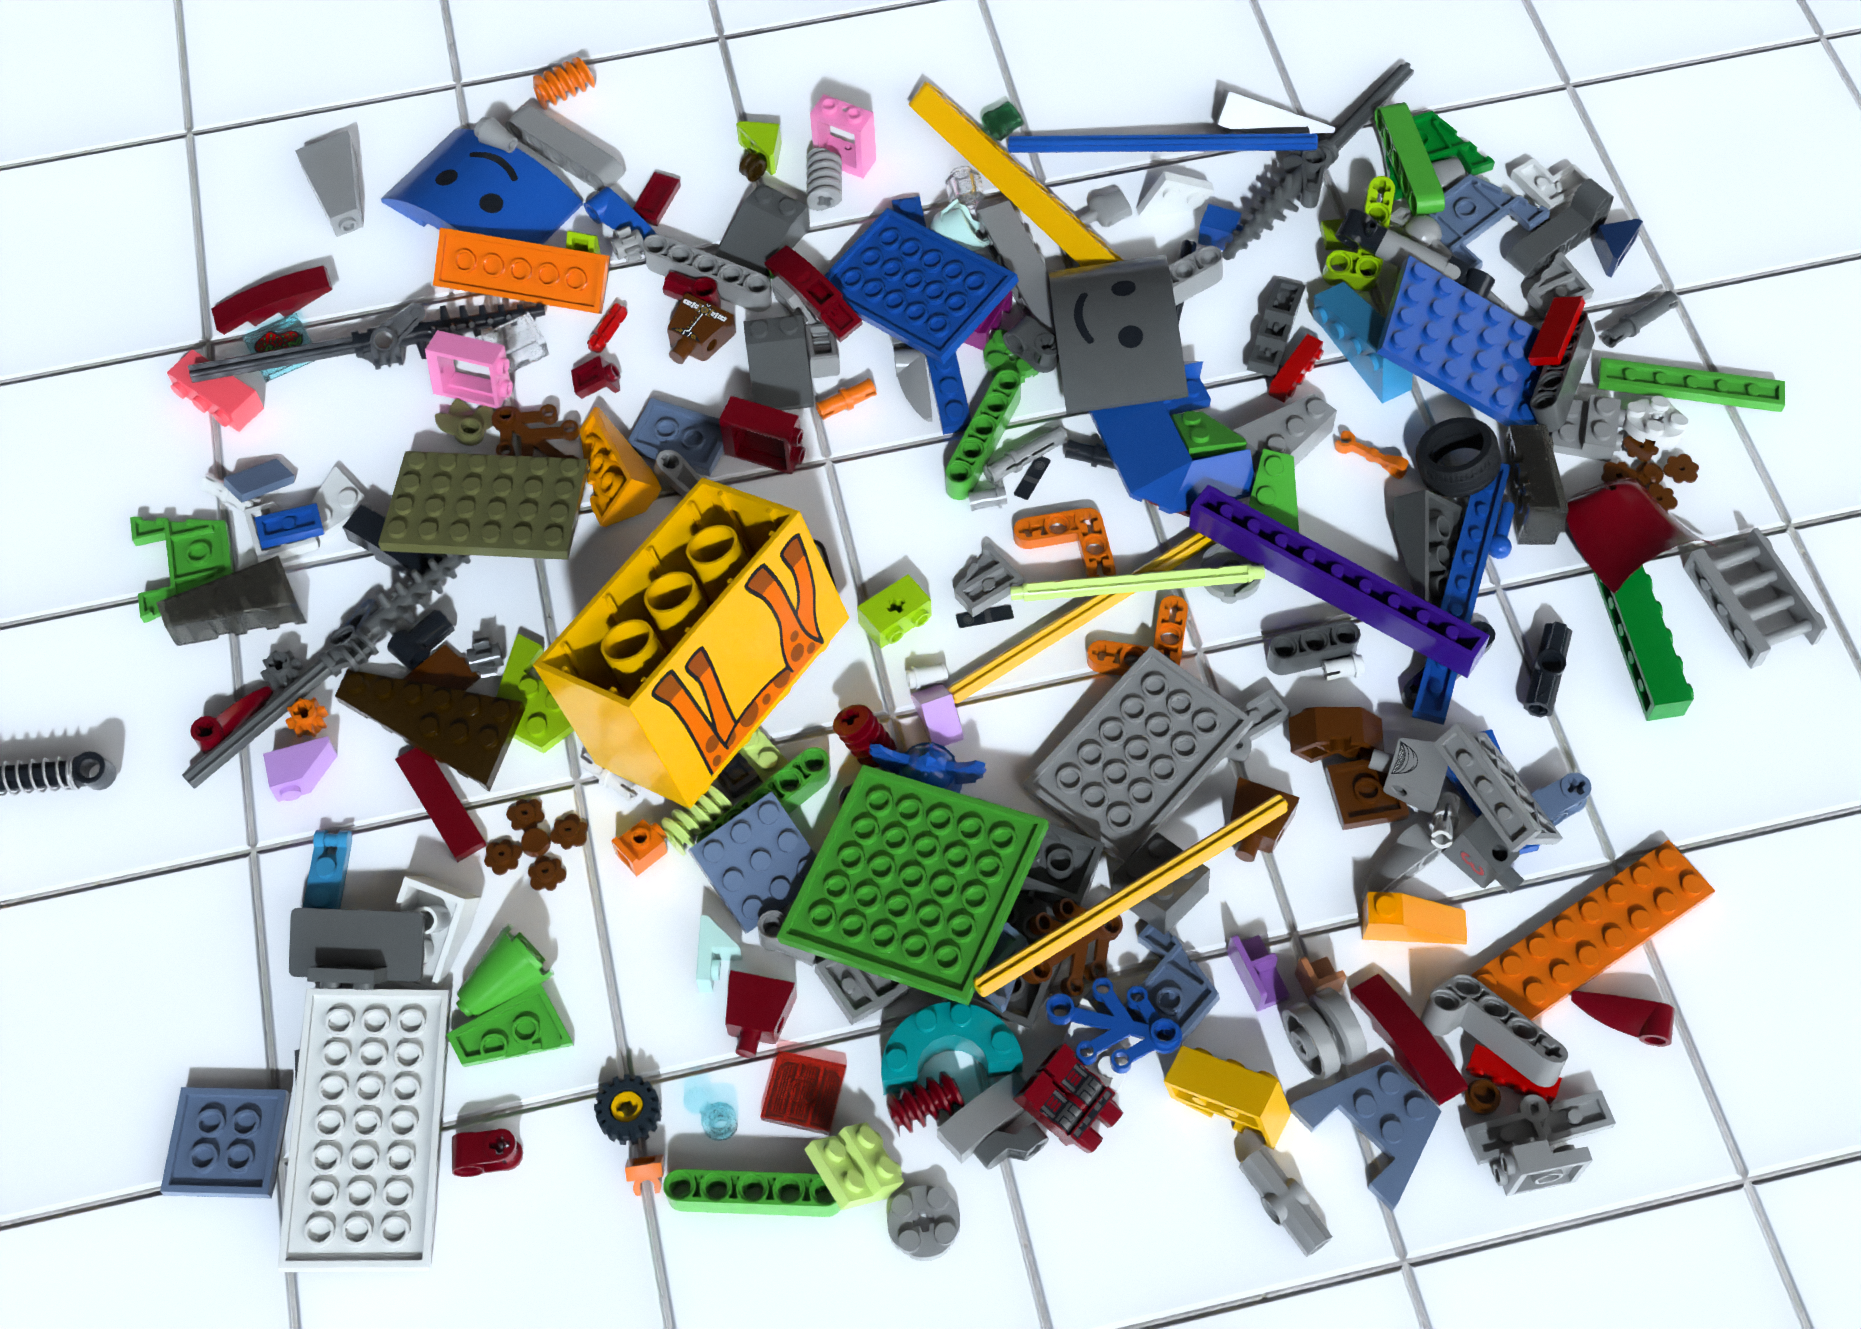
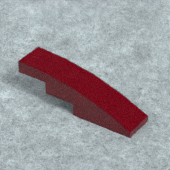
[211,265,333,335]
[1350,973,1468,1106]

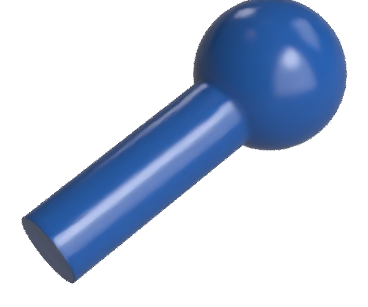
[1488,502,1515,559]

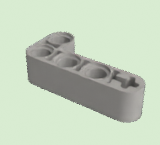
[1420,974,1568,1087]

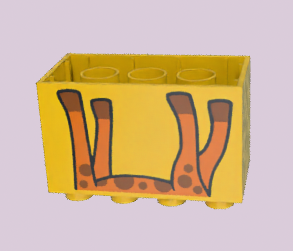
[533,477,849,809]

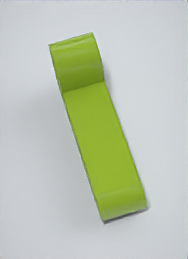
[1322,176,1395,291]

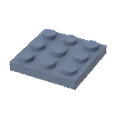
[687,791,817,934]
[160,1087,290,1199]

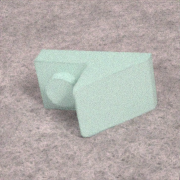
[696,915,743,993]

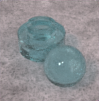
[682,1086,738,1141]

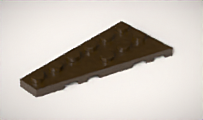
[335,669,525,792]

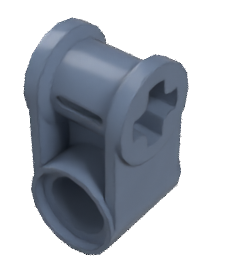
[1531,773,1592,826]

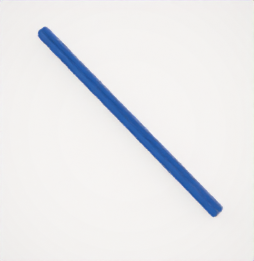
[1008,133,1318,153]

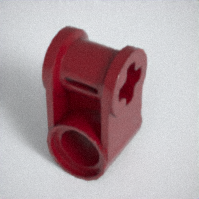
[451,1128,524,1177]

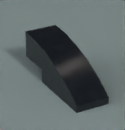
[342,504,442,579]

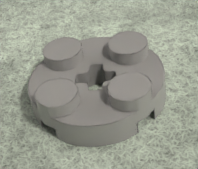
[1200,543,1262,604]
[887,1185,960,1261]

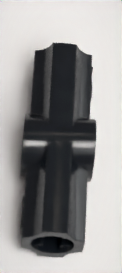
[1523,621,1573,718]

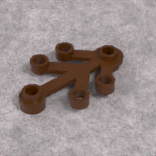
[492,404,580,459]
[1021,898,1123,998]

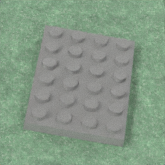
[1023,646,1253,864]

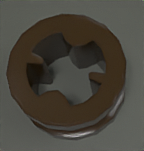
[739,153,767,182]

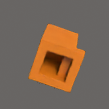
[611,818,668,877]

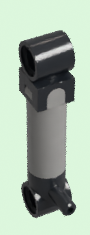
[1335,208,1495,299]

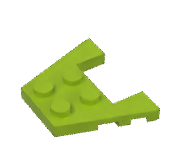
[496,634,574,754]

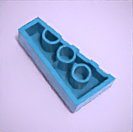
[1313,282,1413,404]

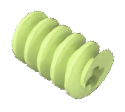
[661,785,733,856]

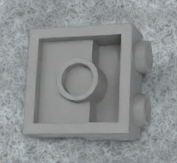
[1548,394,1626,462]
[1493,1137,1593,1197]

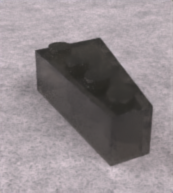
[1503,425,1569,545]
[156,556,307,646]

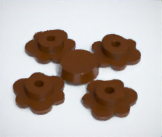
[1601,436,1699,512]
[484,799,588,891]

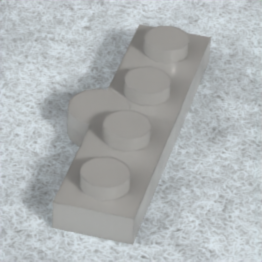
[1222,689,1291,762]
[1464,1090,1616,1165]

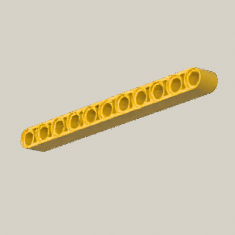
[908,81,1124,267]

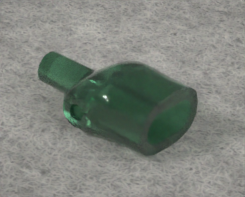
[981,101,1024,141]

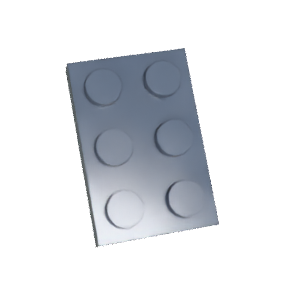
[628,398,724,477]

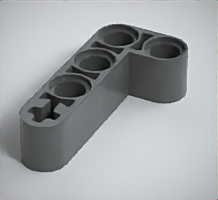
[1506,178,1614,279]

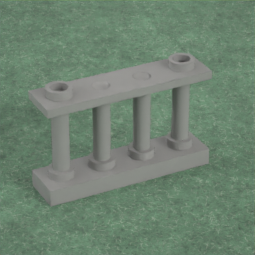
[1683,527,1828,669]

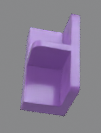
[1227,935,1290,1012]

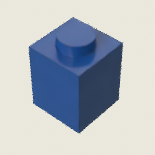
[1198,204,1244,251]

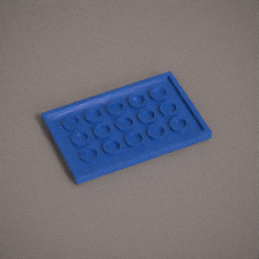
[824,208,1019,365]
[1376,255,1544,438]

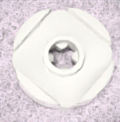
[1623,396,1689,447]

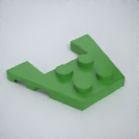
[130,516,235,623]

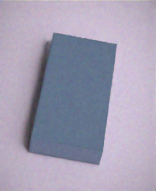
[224,458,295,503]

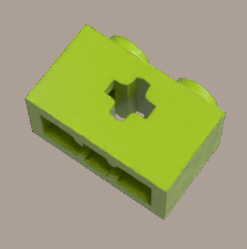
[857,574,932,649]

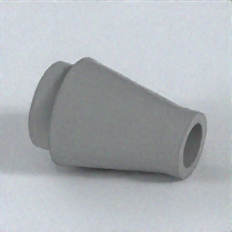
[474,117,518,153]

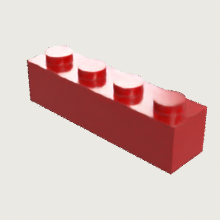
[1268,334,1324,403]
[1465,1044,1562,1105]

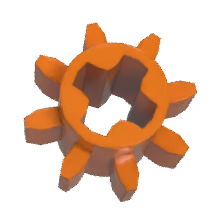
[285,697,328,738]

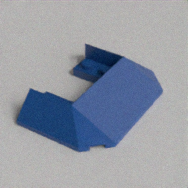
[1088,361,1255,514]

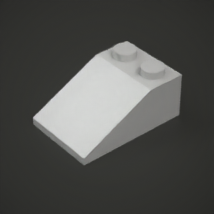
[391,875,481,990]

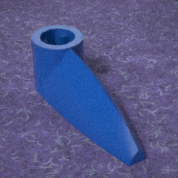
[584,186,657,240]

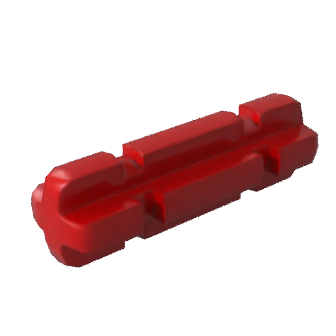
[587,303,627,354]

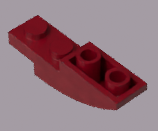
[764,245,863,343]

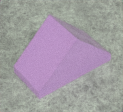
[911,684,964,746]

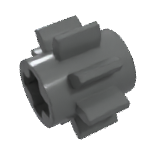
[466,636,504,678]
[260,650,303,690]

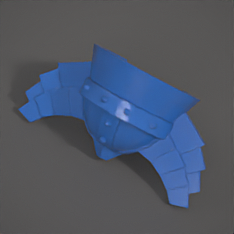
[869,741,987,793]

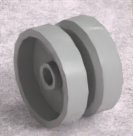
[1281,987,1368,1080]

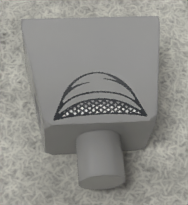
[1368,737,1448,815]

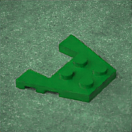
[1380,111,1495,201]

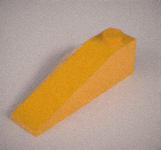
[579,407,662,527]

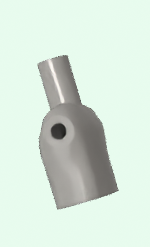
[1432,157,1466,193]
[1077,190,1132,228]

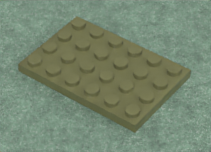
[379,451,589,560]

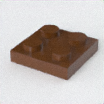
[1325,758,1410,830]

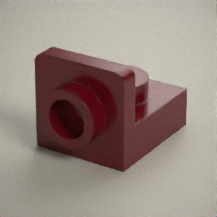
[571,355,621,399]

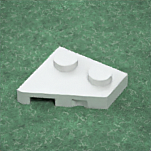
[1137,171,1215,217]
[310,466,372,543]

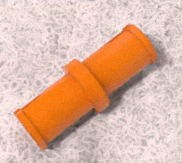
[815,378,877,420]

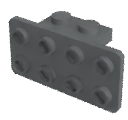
[289,907,425,990]

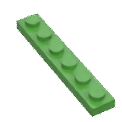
[1597,358,1785,412]

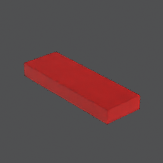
[1528,296,1585,366]

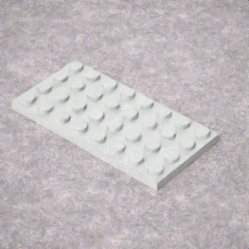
[277,988,449,1272]

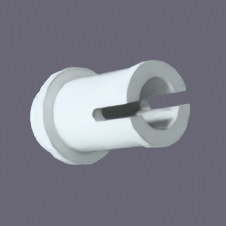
[1322,652,1365,681]
[905,662,948,691]

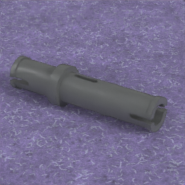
[1601,291,1678,348]

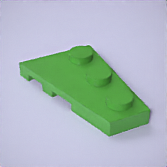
[1248,449,1299,533]
[446,984,574,1068]

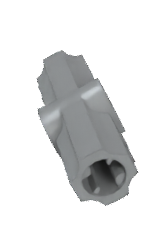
[1239,1147,1333,1258]

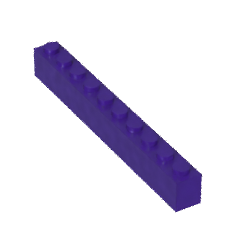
[1189,485,1490,679]

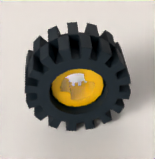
[594,1074,662,1145]

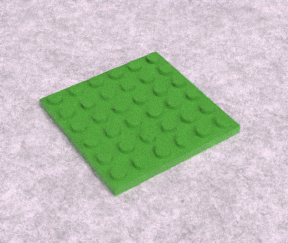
[777,765,1049,1006]

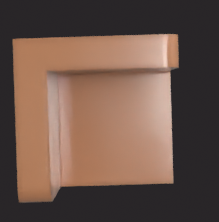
[1294,956,1347,1000]

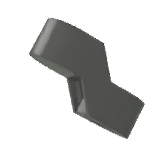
[974,1122,1049,1170]

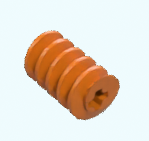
[533,57,595,110]

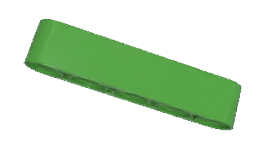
[1375,102,1445,217]
[945,369,1021,500]
[696,747,831,844]
[663,1169,841,1217]

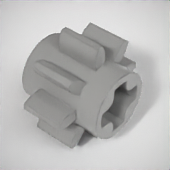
[610,226,644,263]

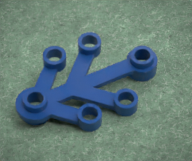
[1046,977,1182,1074]

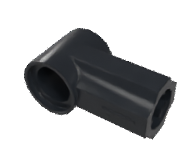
[387,610,455,671]

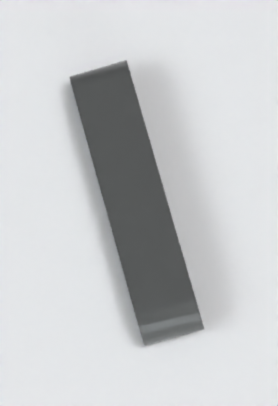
[1530,310,1595,432]

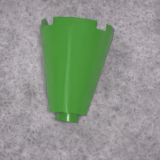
[456,923,555,1018]

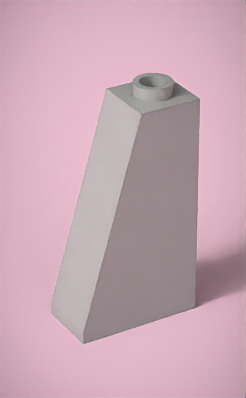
[295,130,363,237]

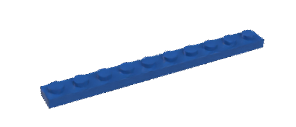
[892,196,971,435]
[1412,463,1511,725]

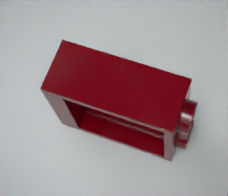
[719,396,806,475]

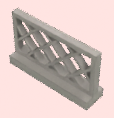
[1433,722,1564,852]

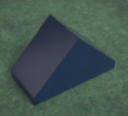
[1592,219,1643,278]

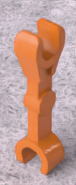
[1335,430,1409,479]

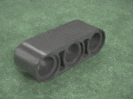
[1266,621,1361,675]

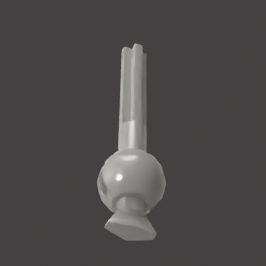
[1390,207,1506,309]

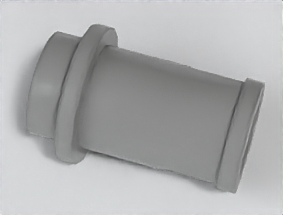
[968,484,1008,511]

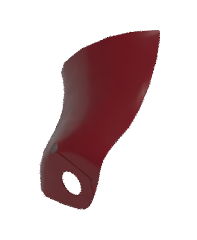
[1563,476,1718,594]

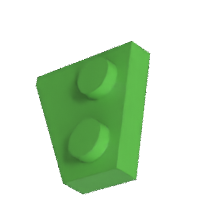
[1172,411,1247,458]

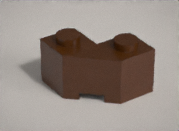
[1288,707,1385,763]

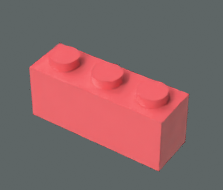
[167,349,264,432]

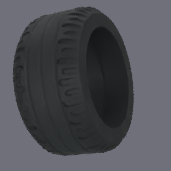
[1415,417,1502,498]

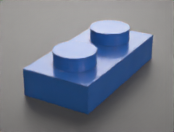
[254,503,325,549]

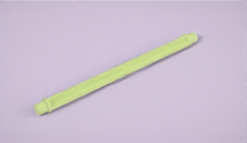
[1010,563,1265,602]

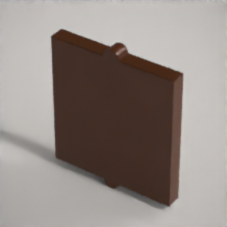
[403,644,480,691]

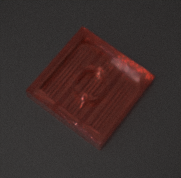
[760,1050,847,1136]

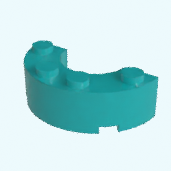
[881,1002,1023,1096]

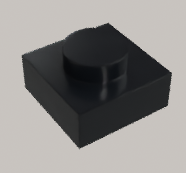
[716,753,760,799]

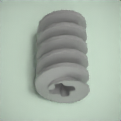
[806,148,842,211]

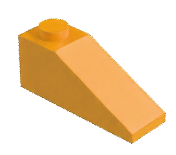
[1361,892,1467,945]

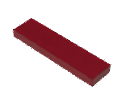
[395,748,487,863]

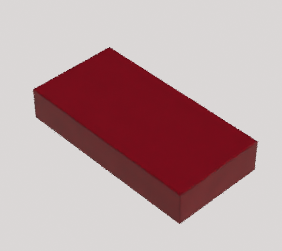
[633,172,681,226]

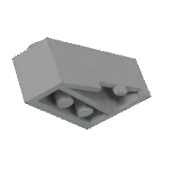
[1232,393,1337,473]

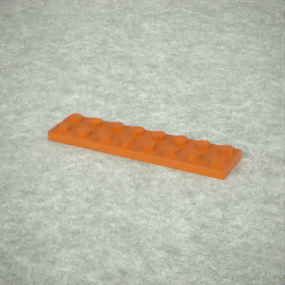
[1470,840,1715,1021]

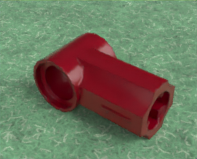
[662,271,721,308]

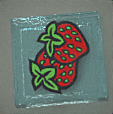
[242,313,314,383]

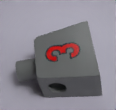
[1442,814,1525,894]

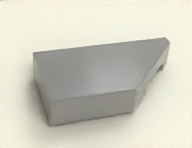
[770,276,817,326]

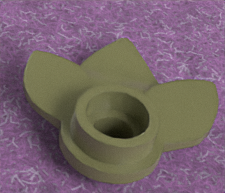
[435,398,494,446]

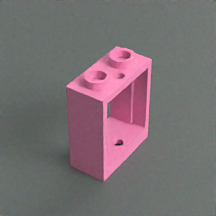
[810,94,876,179]
[425,330,513,409]

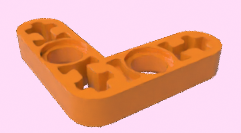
[1014,508,1116,578]
[1087,595,1188,676]

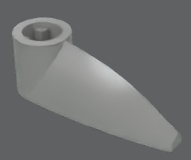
[894,348,933,422]
[652,450,701,497]
[1361,823,1442,902]

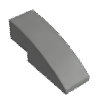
[937,1071,1026,1164]

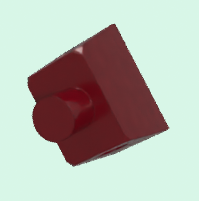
[725,970,797,1058]

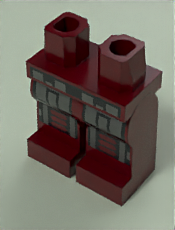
[1013,1043,1124,1154]

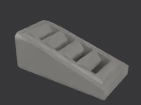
[804,324,840,378]

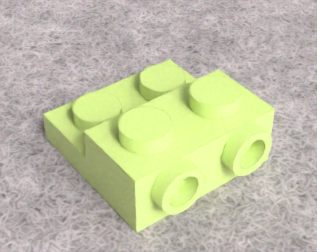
[804,1122,905,1210]

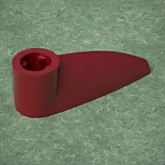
[190,685,273,755]
[1571,991,1675,1047]

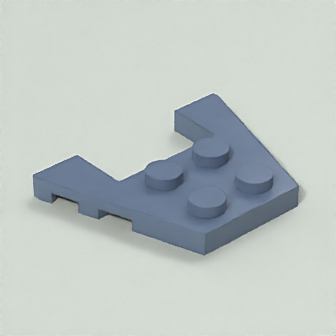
[1426,174,1550,270]
[1075,924,1220,1047]
[1289,1060,1442,1211]

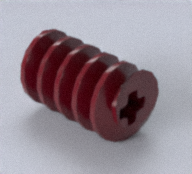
[833,704,897,768]
[886,1071,965,1137]

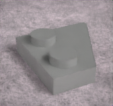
[1526,252,1594,320]
[954,543,1024,617]
[814,959,909,1025]

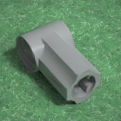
[757,910,820,967]

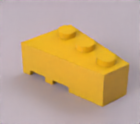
[1163,1045,1291,1150]

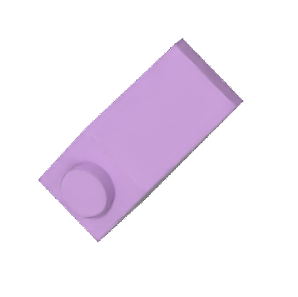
[263,736,337,802]

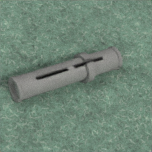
[983,425,1068,484]

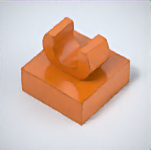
[625,1154,665,1196]

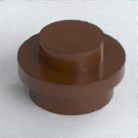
[1464,1079,1501,1115]

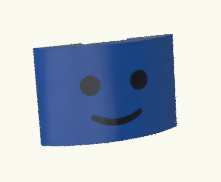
[381,128,583,244]

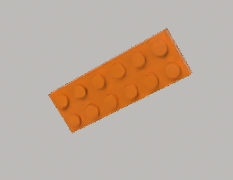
[433,228,610,314]

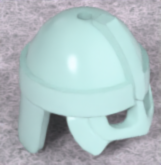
[928,199,990,252]

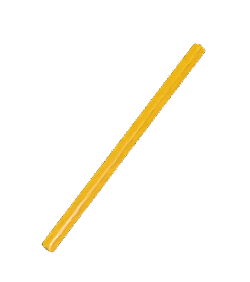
[947,532,1215,704]
[973,794,1288,997]

